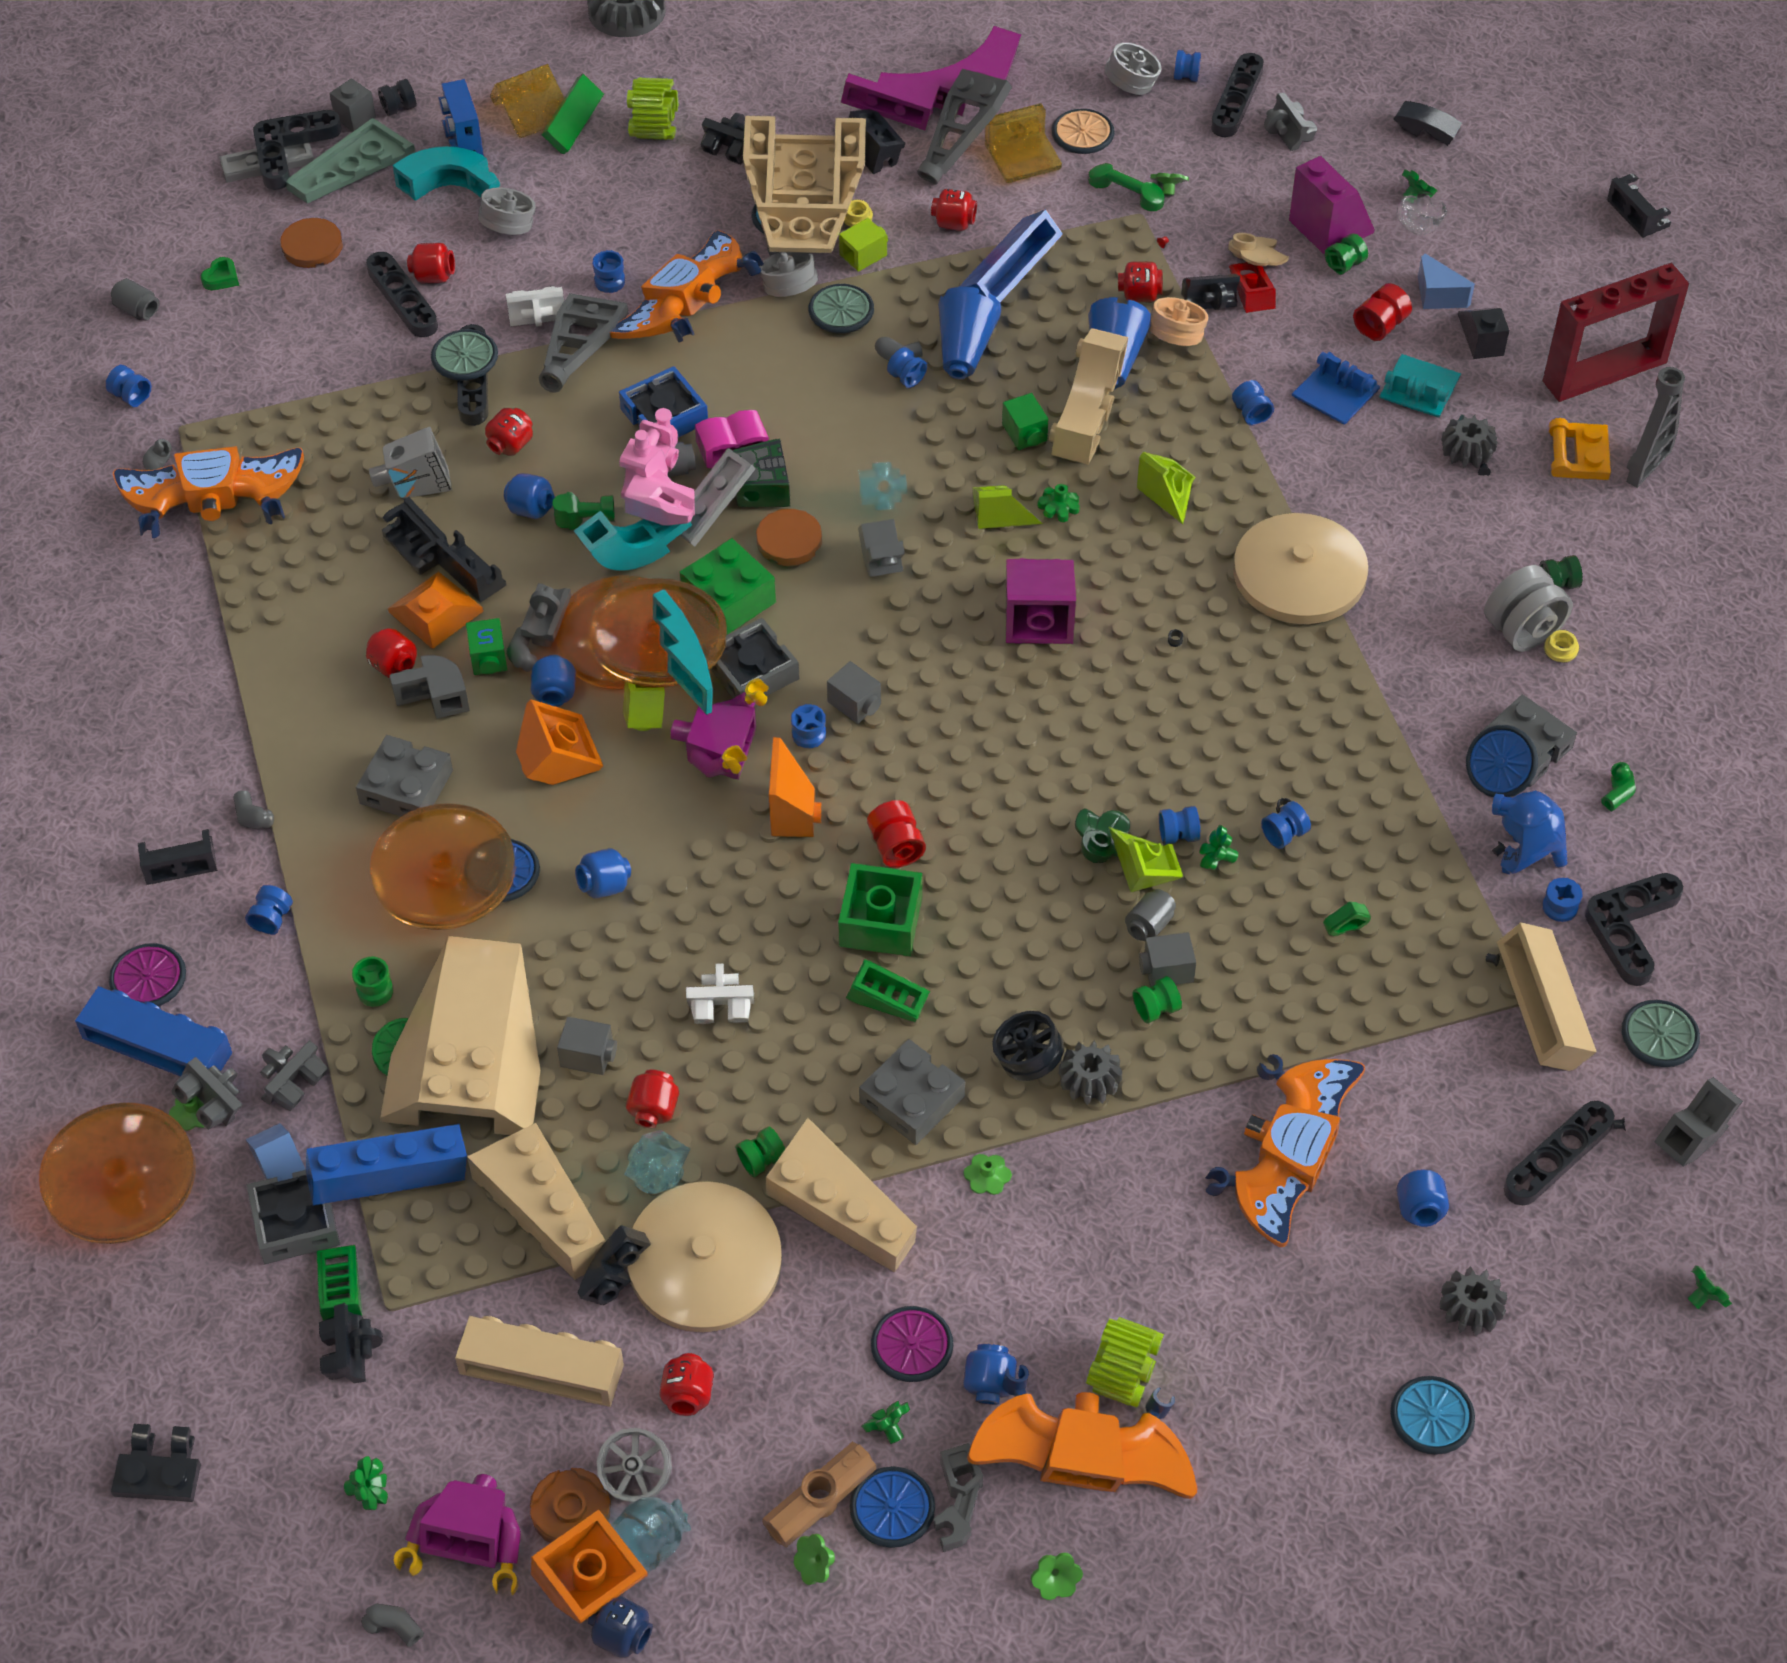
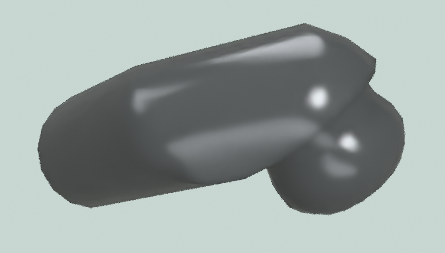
[142,439,172,470]
[506,627,537,672]
[233,791,274,829]
[361,1603,424,1647]

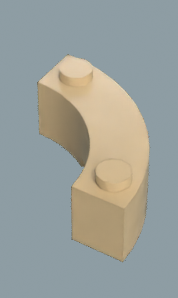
[1049,328,1128,465]

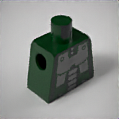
[733,438,790,507]

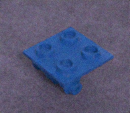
[1292,352,1381,425]

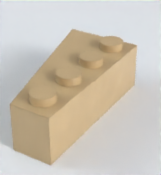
[467,1123,606,1280]

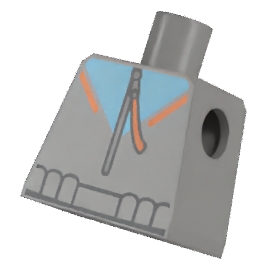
[369,427,452,498]

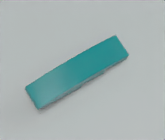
[653,589,713,715]

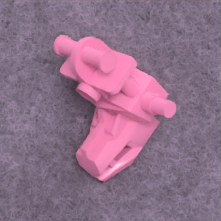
[619,408,695,525]

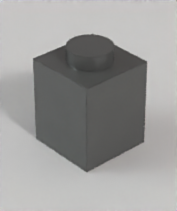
[329,78,376,131]
[827,661,881,724]
[1139,932,1196,987]
[557,1017,617,1075]

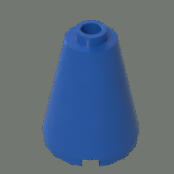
[938,286,1002,379]
[1088,297,1151,390]

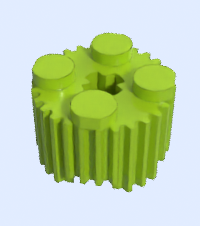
[627,77,679,140]
[1086,1317,1164,1408]

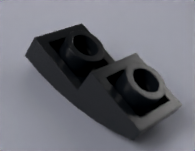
[1393,101,1463,146]
[577,1225,651,1305]

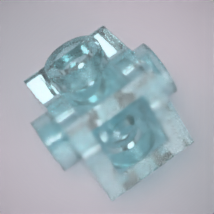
[858,462,907,510]
[624,1130,690,1194]

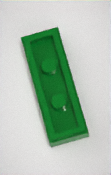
[541,74,604,154]

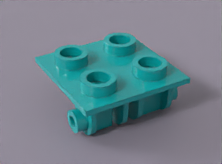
[1379,354,1461,418]

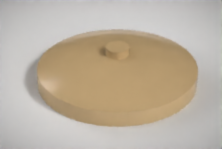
[1233,513,1368,624]
[627,1182,782,1332]

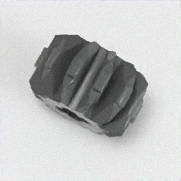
[1441,414,1498,468]
[1058,1040,1123,1105]
[1439,1266,1507,1336]

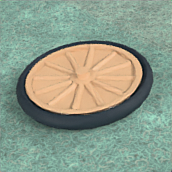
[1052,109,1115,154]

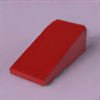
[1229,262,1276,313]

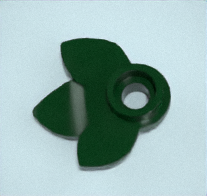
[1075,808,1130,863]

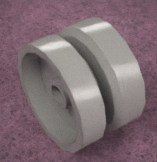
[1484,565,1573,652]

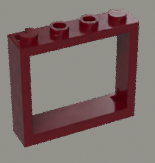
[1542,262,1689,402]

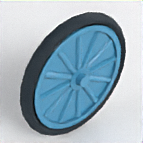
[1390,1376,1475,1455]

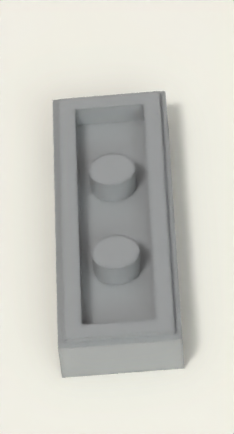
[219,143,314,183]
[679,448,755,547]

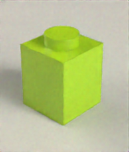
[839,218,888,272]
[623,675,665,731]

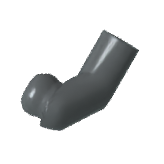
[875,337,923,361]

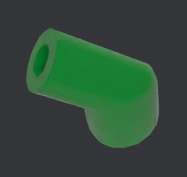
[1601,762,1636,812]

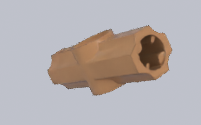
[762,1441,876,1548]

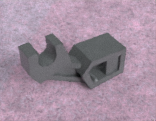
[934,1443,983,1552]

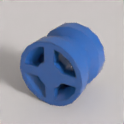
[1174,50,1201,82]
[887,347,927,388]
[791,704,826,748]
[1542,878,1583,922]

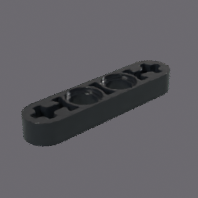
[1211,53,1264,138]
[366,252,438,337]
[458,324,488,426]
[1504,1101,1615,1206]

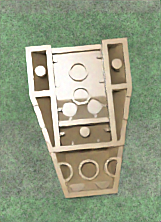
[743,116,866,253]
[380,936,540,1135]

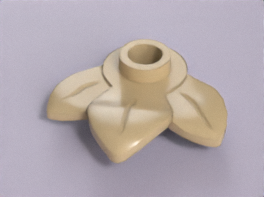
[1228,233,1289,266]

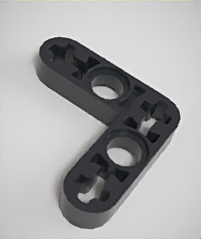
[253,110,342,190]
[1585,873,1684,986]

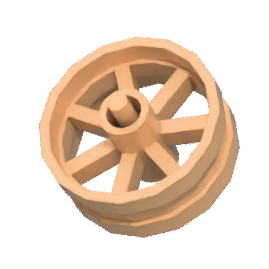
[1149,297,1208,346]

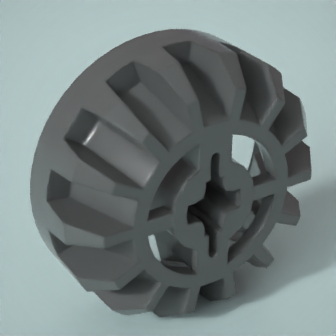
[587,0,666,37]

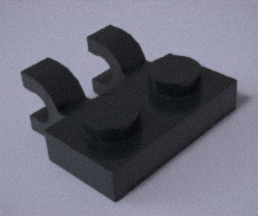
[111,1423,201,1502]

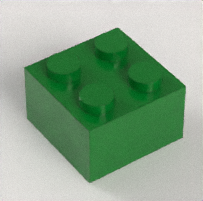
[680,538,776,636]
[838,863,923,957]

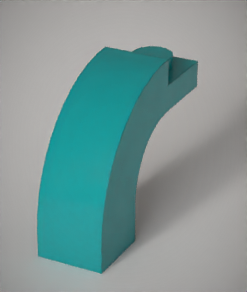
[392,146,500,201]
[574,511,692,571]

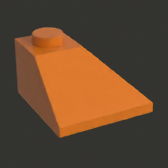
[388,571,484,649]
[516,699,604,785]
[769,737,822,837]
[531,1510,648,1624]

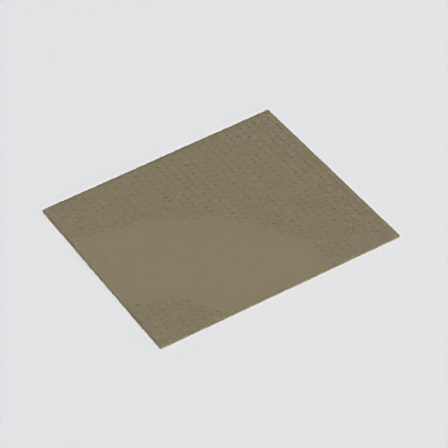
[178,214,1519,1311]

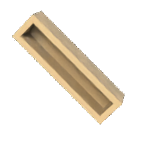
[1497,922,1597,1071]
[455,1316,624,1407]

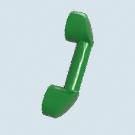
[1088,163,1164,211]

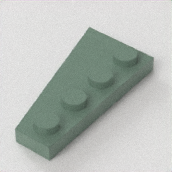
[286,118,415,204]

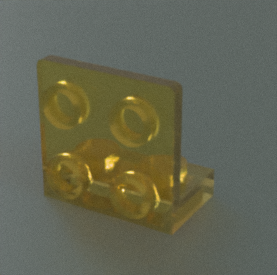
[490,64,564,138]
[985,103,1062,183]

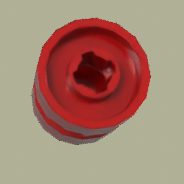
[1353,283,1412,341]
[867,800,926,868]

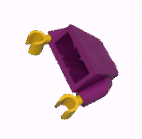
[670,678,769,780]
[393,1474,521,1595]

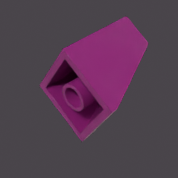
[1289,155,1375,255]
[1005,558,1076,644]

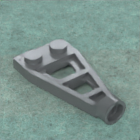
[917,69,1012,184]
[539,293,628,393]
[1626,367,1685,488]

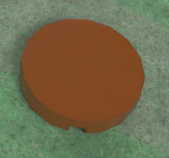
[280,218,343,268]
[756,508,822,566]
[530,1468,611,1543]

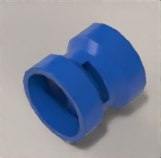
[592,250,625,293]
[106,365,152,407]
[1232,380,1274,425]
[1261,801,1311,849]
[1159,806,1200,845]
[245,885,293,935]

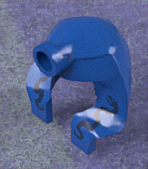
[1492,790,1568,875]

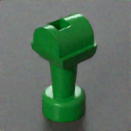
[552,492,615,530]

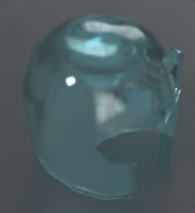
[612,1497,691,1571]

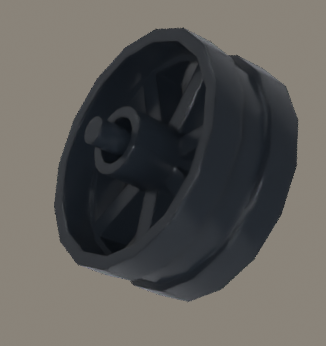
[992,1011,1064,1081]

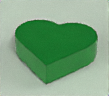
[200,257,239,291]
[1323,901,1371,936]

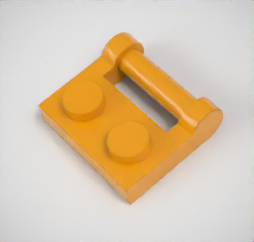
[1549,418,1611,480]

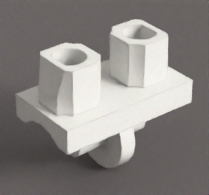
[506,286,564,327]
[686,963,754,1024]

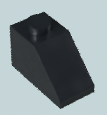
[1458,308,1510,359]

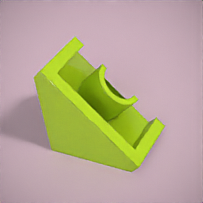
[1137,452,1196,524]
[972,485,1043,529]
[1109,827,1183,892]

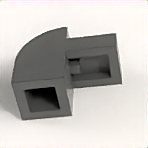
[858,519,905,577]
[390,655,470,719]
[1654,1077,1743,1166]

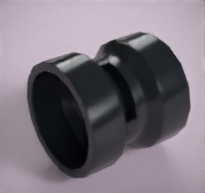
[378,78,417,116]

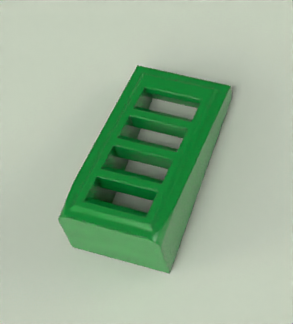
[846,959,930,1022]
[317,1245,362,1321]

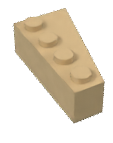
[766,1118,917,1272]

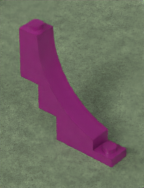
[840,26,1021,131]

